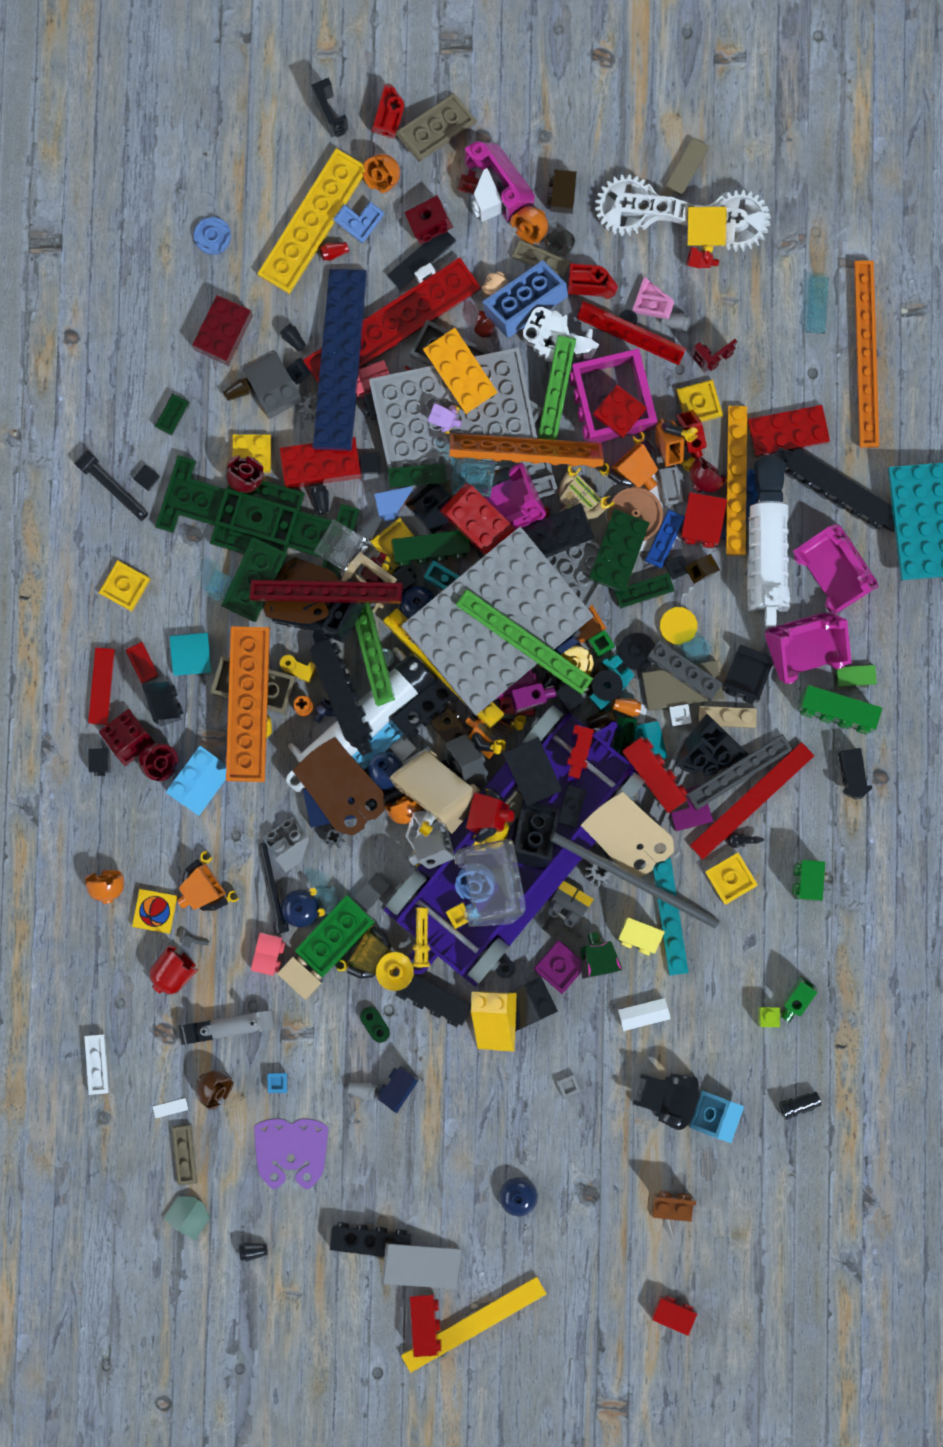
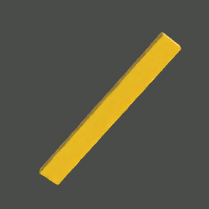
[401,1276,547,1373]

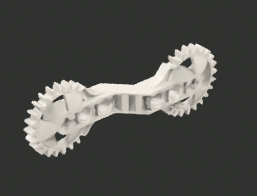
[595,174,771,252]

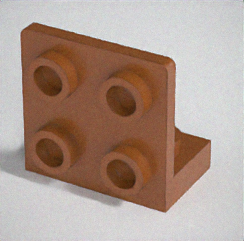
[652,1191,697,1222]

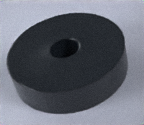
[592,670,623,701]

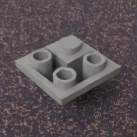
[262,816,309,872]

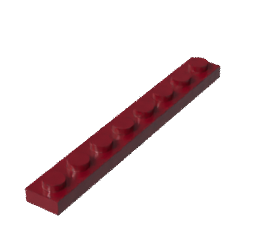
[250,580,403,604]

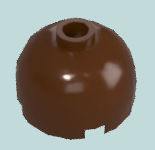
[196,1070,234,1110]

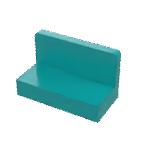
[633,721,668,759]

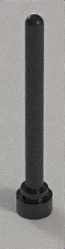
[259,842,290,934]

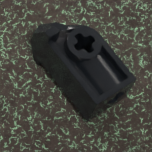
[838,748,872,800]

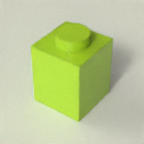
[758,1007,780,1027]

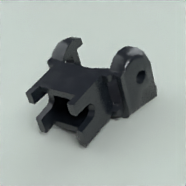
[633,1073,699,1131]

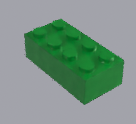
[797,685,883,735]

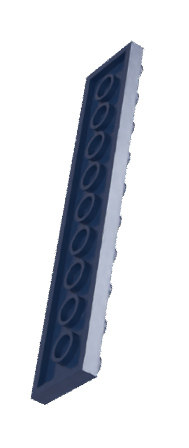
[313,269,368,451]

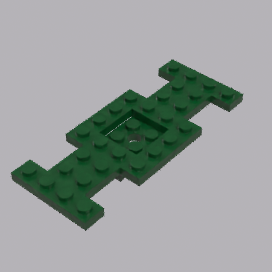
[155,455,360,579]

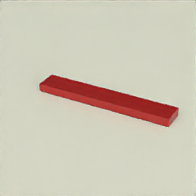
[576,301,687,366]

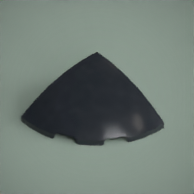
[675,714,749,775]

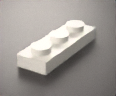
[84,1034,109,1095]

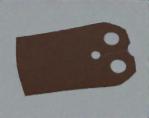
[292,737,385,836]

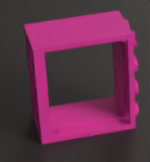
[569,348,658,443]

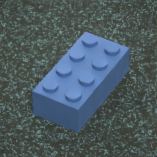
[483,260,568,338]

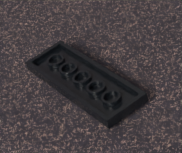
[477,503,595,559]

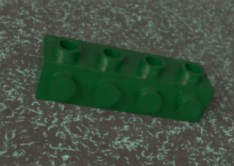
[391,530,471,566]

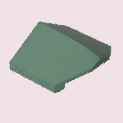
[163,1196,210,1240]

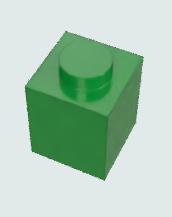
[587,630,615,659]

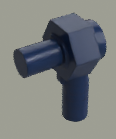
[313,699,336,723]

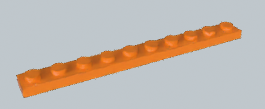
[854,260,879,448]

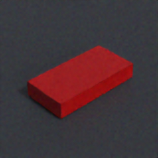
[125,642,159,684]

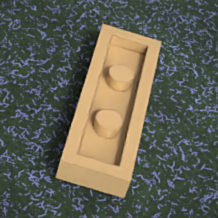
[698,706,757,728]

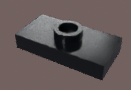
[558,785,587,828]

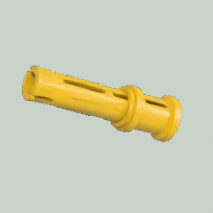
[413,907,430,967]

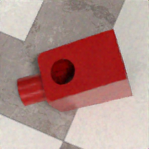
[675,410,707,459]

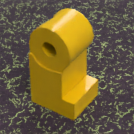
[280,655,317,684]

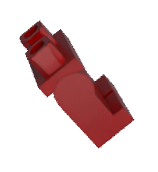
[567,725,594,779]

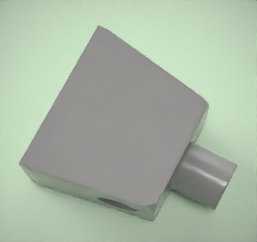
[408,822,455,869]

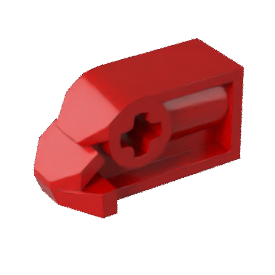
[370,84,404,139]
[568,263,618,299]

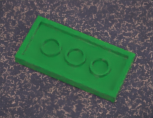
[295,895,376,978]

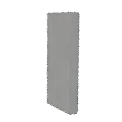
[381,1243,461,1289]

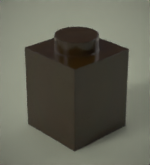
[685,554,720,584]

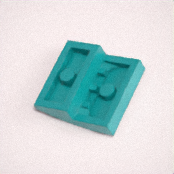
[170,632,212,676]

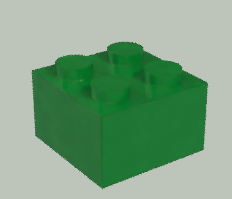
[792,860,825,901]

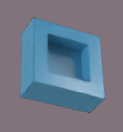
[267,1073,288,1093]

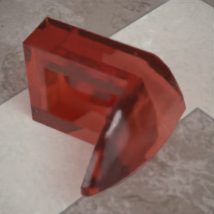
[474,310,495,338]

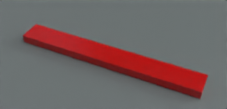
[689,742,814,860]

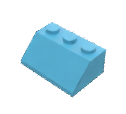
[166,746,226,816]

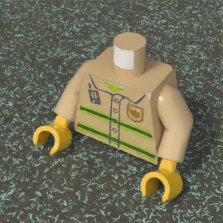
[557,465,614,520]

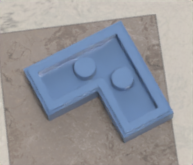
[332,202,385,244]

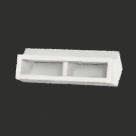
[618,998,670,1031]

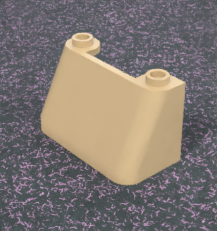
[389,750,481,834]

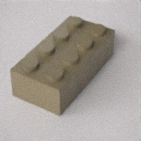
[210,656,297,716]

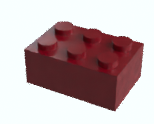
[192,295,253,366]

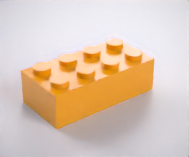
[423,327,498,414]

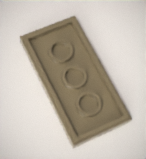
[396,93,477,163]
[642,661,724,711]

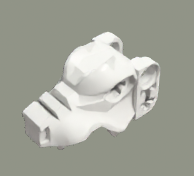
[522,307,599,362]

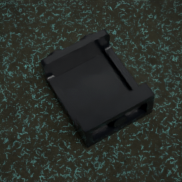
[311,77,349,137]
[722,644,774,704]

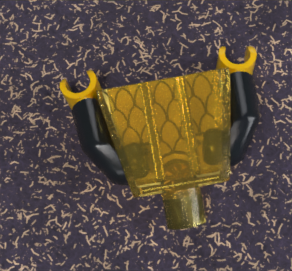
[336,925,392,979]

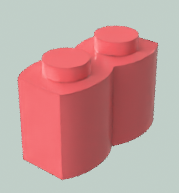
[251,933,286,976]

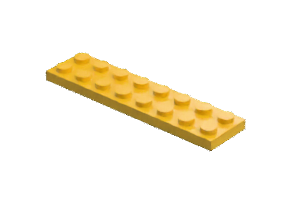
[257,148,365,295]

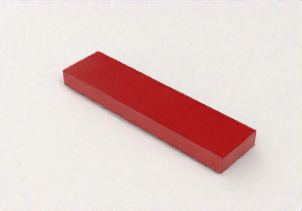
[88,647,115,725]

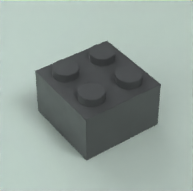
[445,734,488,788]

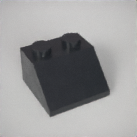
[405,483,452,534]

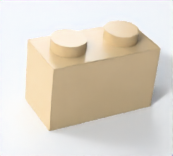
[277,957,322,1000]

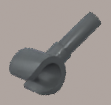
[181,935,209,948]

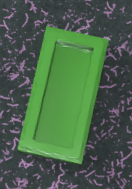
[836,665,877,687]

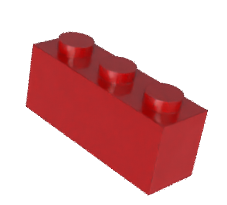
[410,1295,442,1357]

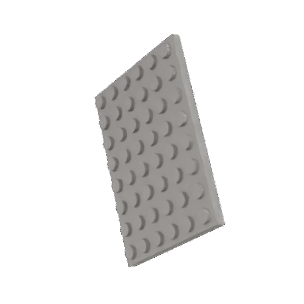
[369,347,537,490]
[401,527,593,715]

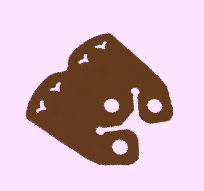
[264,557,340,624]

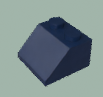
[377,1066,419,1114]

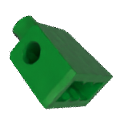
[781,976,818,1023]

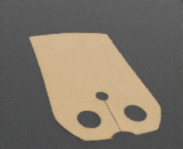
[581,792,674,877]

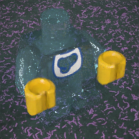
[309,885,341,916]

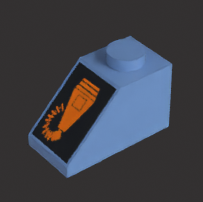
[375,486,413,521]

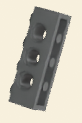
[647,641,723,702]

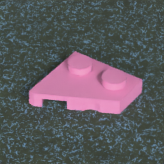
[632,278,674,319]

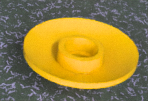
[376,952,414,991]

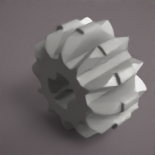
[584,855,615,888]

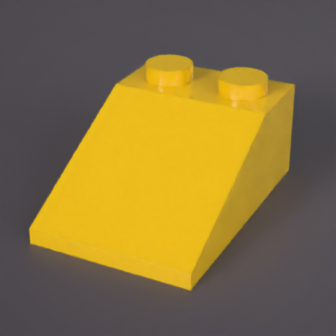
[471,991,517,1052]

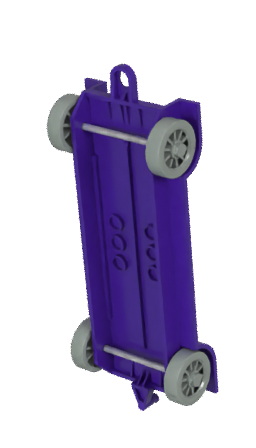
[384,704,645,987]

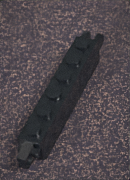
[775,447,895,532]
[310,630,373,756]

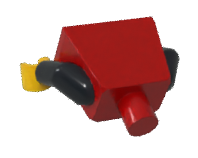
[466,788,514,848]

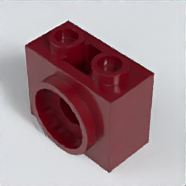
[404,195,453,245]

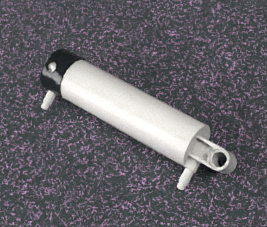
[286,647,436,792]

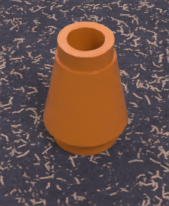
[611,698,641,717]

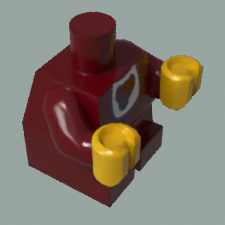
[360,552,395,582]

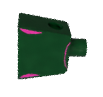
[580,932,622,979]

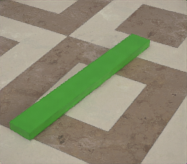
[455,589,593,695]

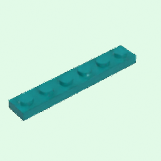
[653,858,689,976]

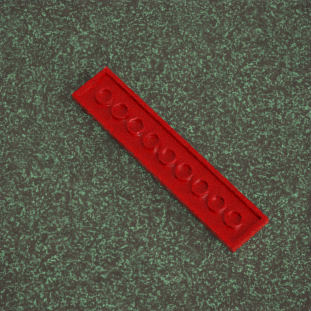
[303,257,481,384]

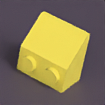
[618,918,664,956]

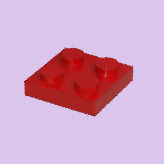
[593,385,647,439]

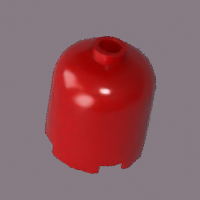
[149,945,199,995]

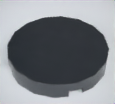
[618,633,655,671]

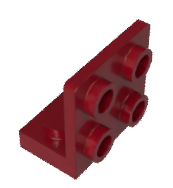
[690,339,738,373]
[99,709,154,766]

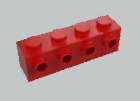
[622,736,688,814]

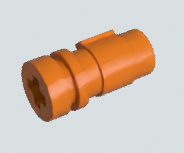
[294,696,314,717]

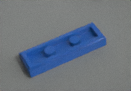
[645,509,685,569]

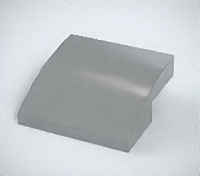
[511,463,558,498]

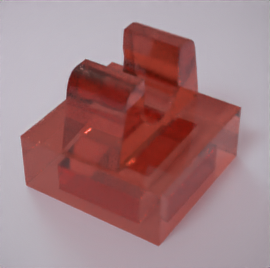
[458,169,480,194]

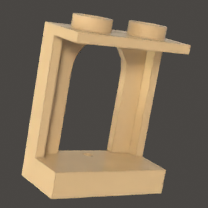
[340,552,397,613]

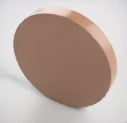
[607,487,663,542]

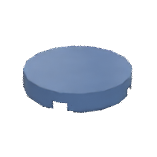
[194,217,231,255]

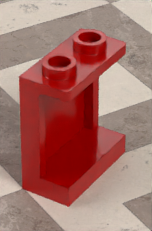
[680,492,727,549]

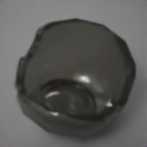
[544,229,576,257]

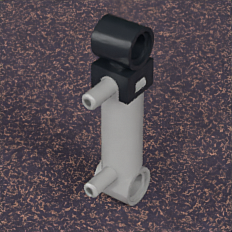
[178,1010,275,1045]

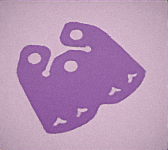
[254,1119,328,1189]

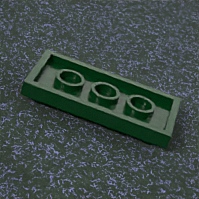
[588,509,650,593]
[221,537,288,622]

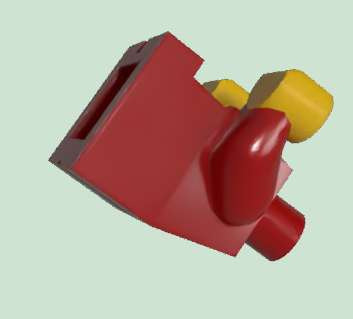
[686,245,719,268]

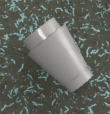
[662,314,691,332]
[348,1082,378,1102]

